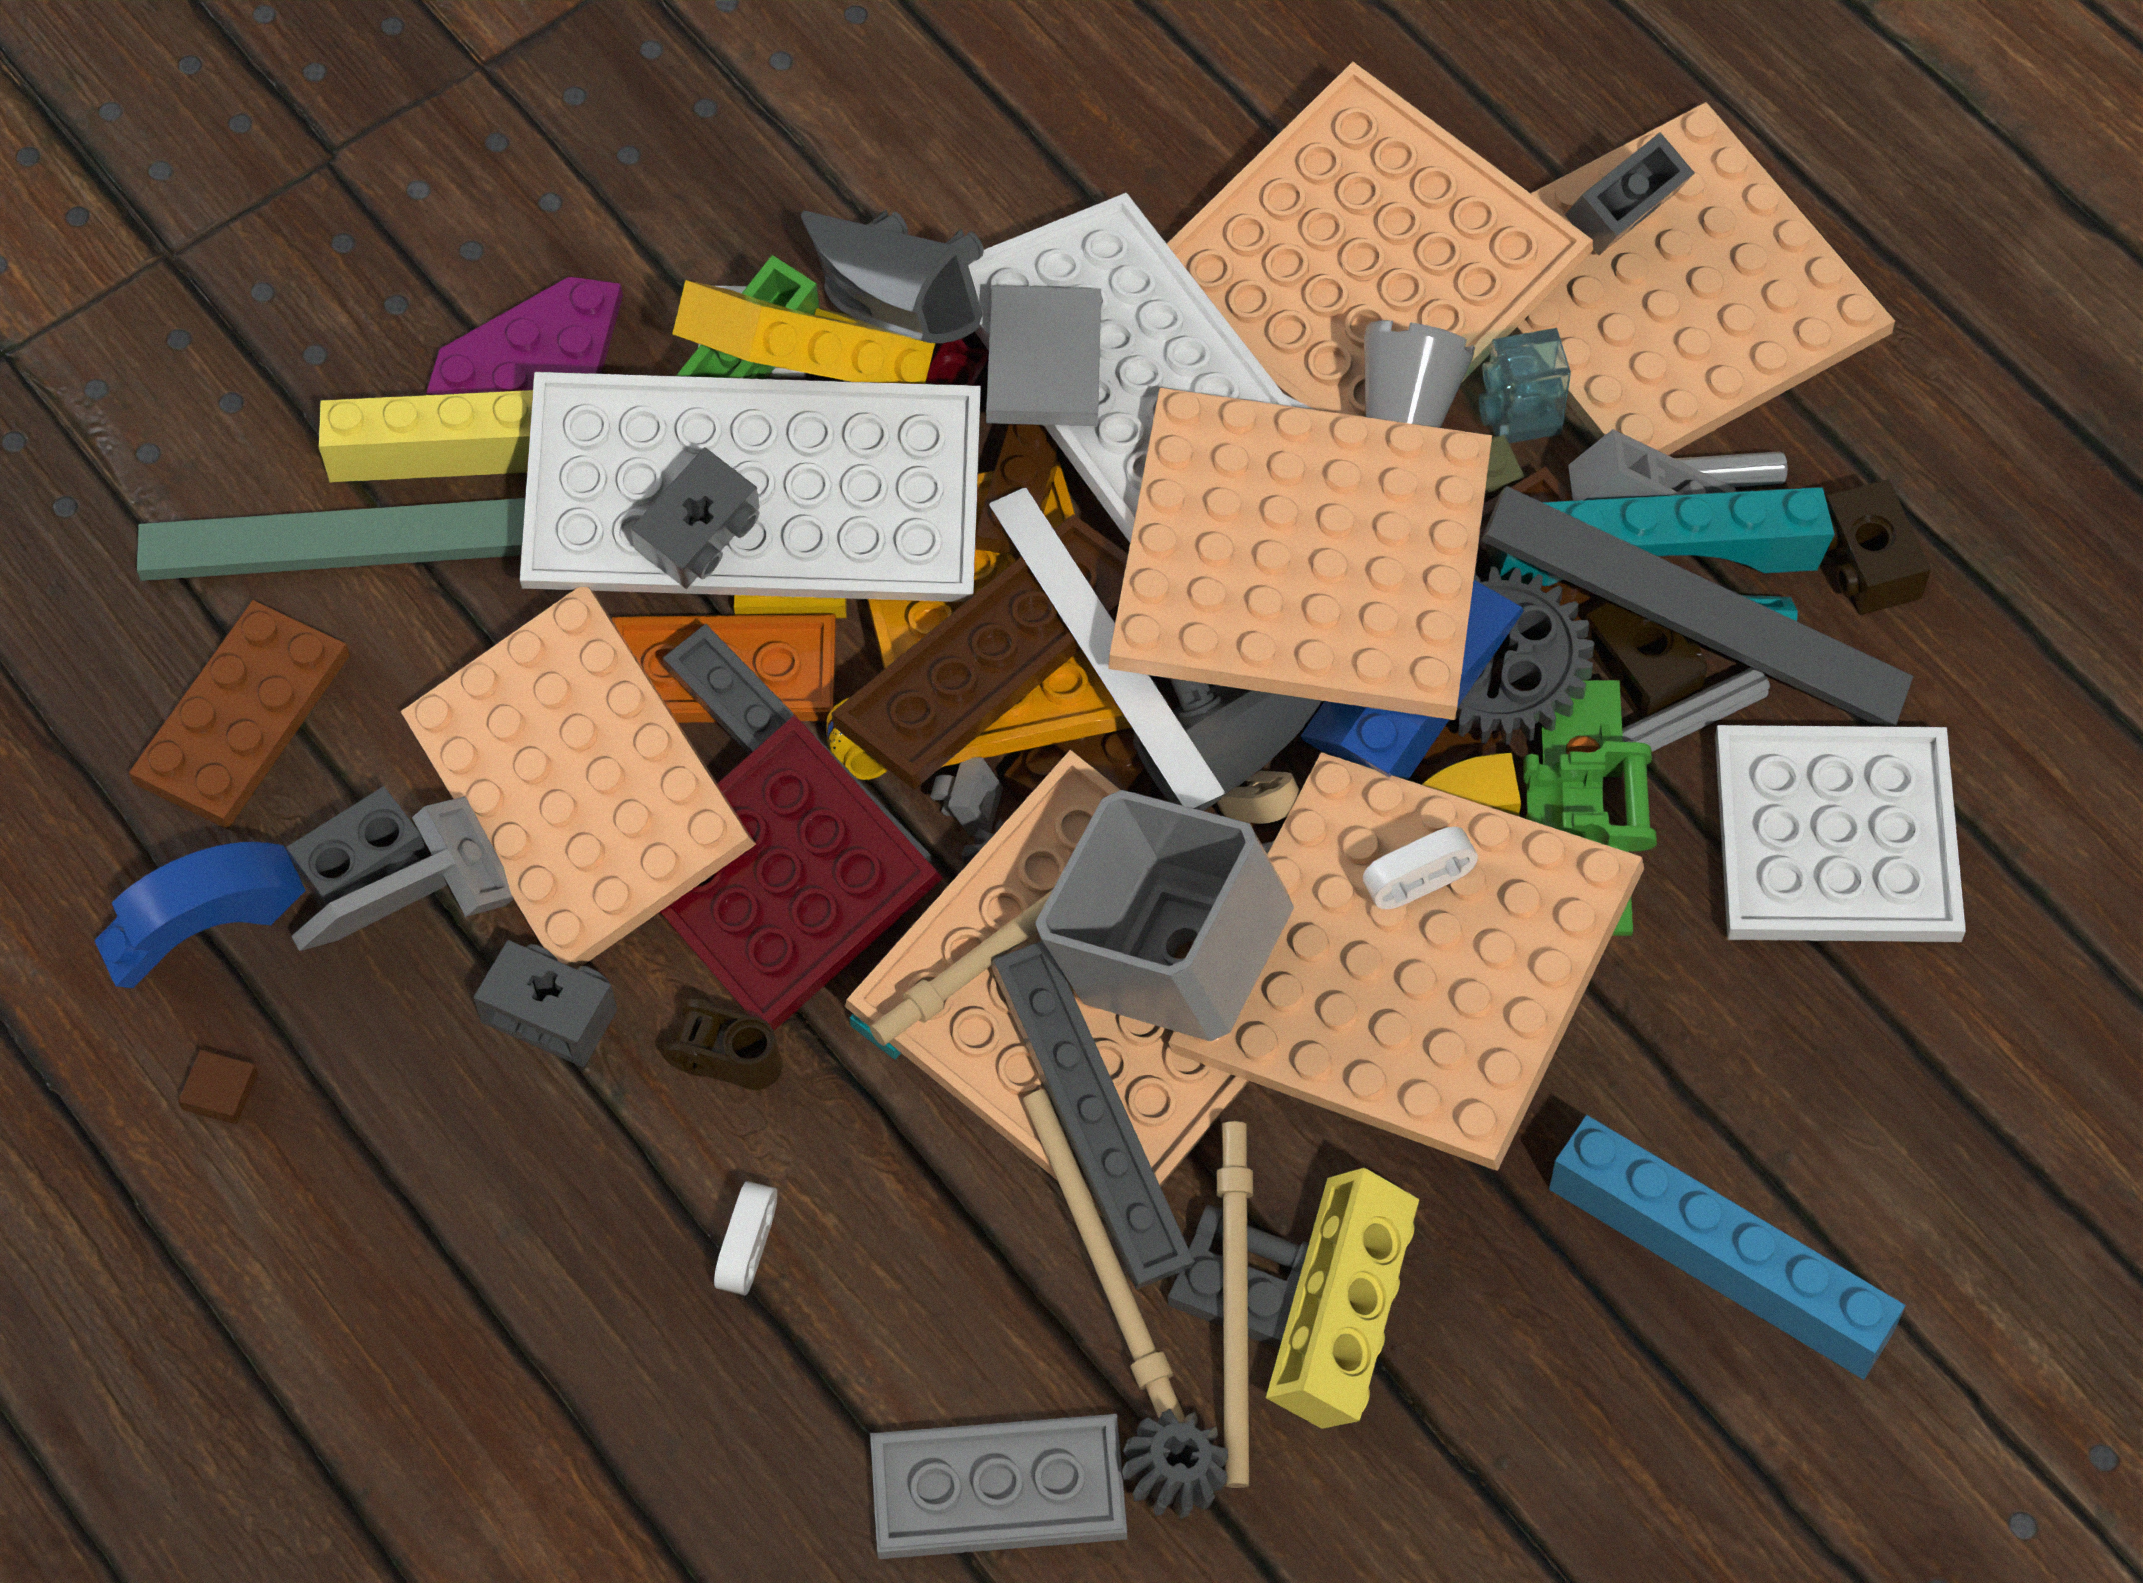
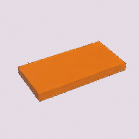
[612,614,837,723]

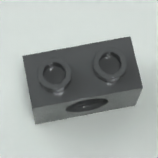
[1565,132,1695,255]

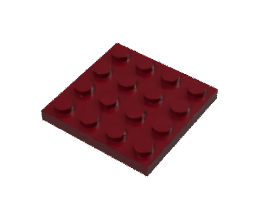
[660,714,943,1031]

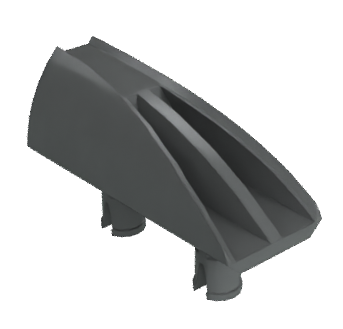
[801,209,984,343]
[1132,678,1325,811]

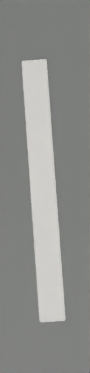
[989,488,1225,809]

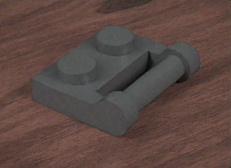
[1168,1204,1309,1349]

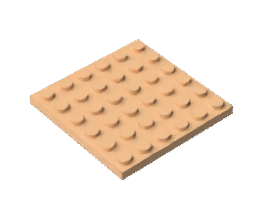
[1167,62,1593,417]
[1511,102,1895,455]
[1108,388,1492,720]
[845,750,1249,1217]
[1168,752,1644,1171]

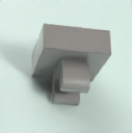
[930,757,1003,836]

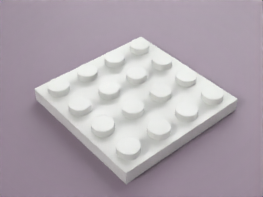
[1715,725,1966,942]

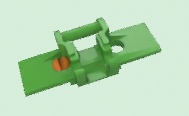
[1523,680,1657,936]

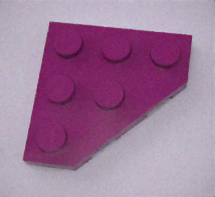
[426,277,623,395]

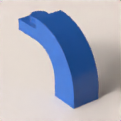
[94,842,306,988]

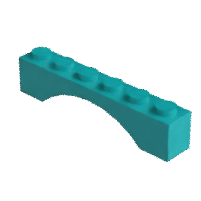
[1485,487,1835,586]

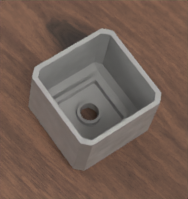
[1035,790,1294,1042]

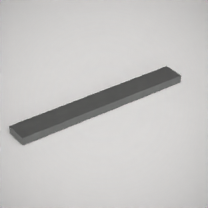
[1481,486,1913,727]

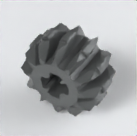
[1122,1408,1228,1519]

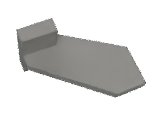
[292,796,514,951]

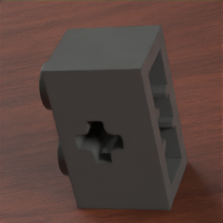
[630,447,760,590]
[473,940,617,1067]

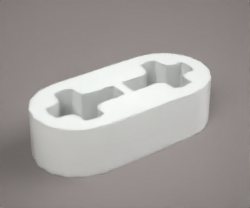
[1363,826,1478,909]
[714,1181,777,1296]

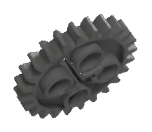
[1448,567,1594,745]

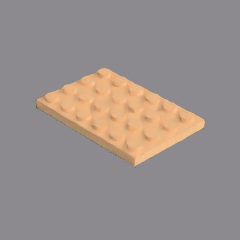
[401,587,756,969]

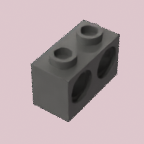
[286,786,428,909]

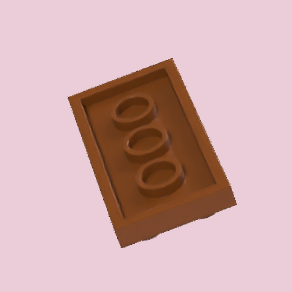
[129,600,350,830]

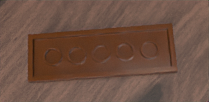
[831,514,1128,790]

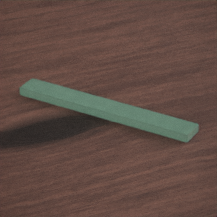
[137,498,526,581]

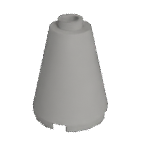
[1364,320,1475,428]

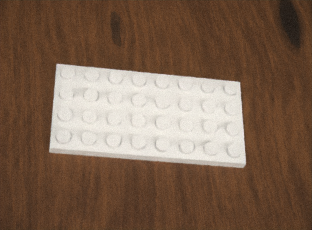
[968,193,1294,542]
[520,372,981,602]

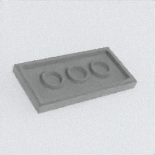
[870,1414,1127,1559]

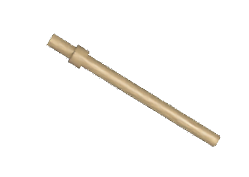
[870,891,1052,1046]
[1023,1089,1185,1423]
[1217,1121,1253,1488]

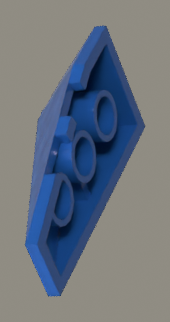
[1301,580,1524,780]

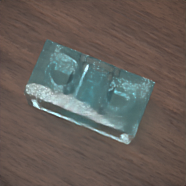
[1479,328,1571,443]

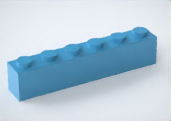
[1549,1115,1906,1380]

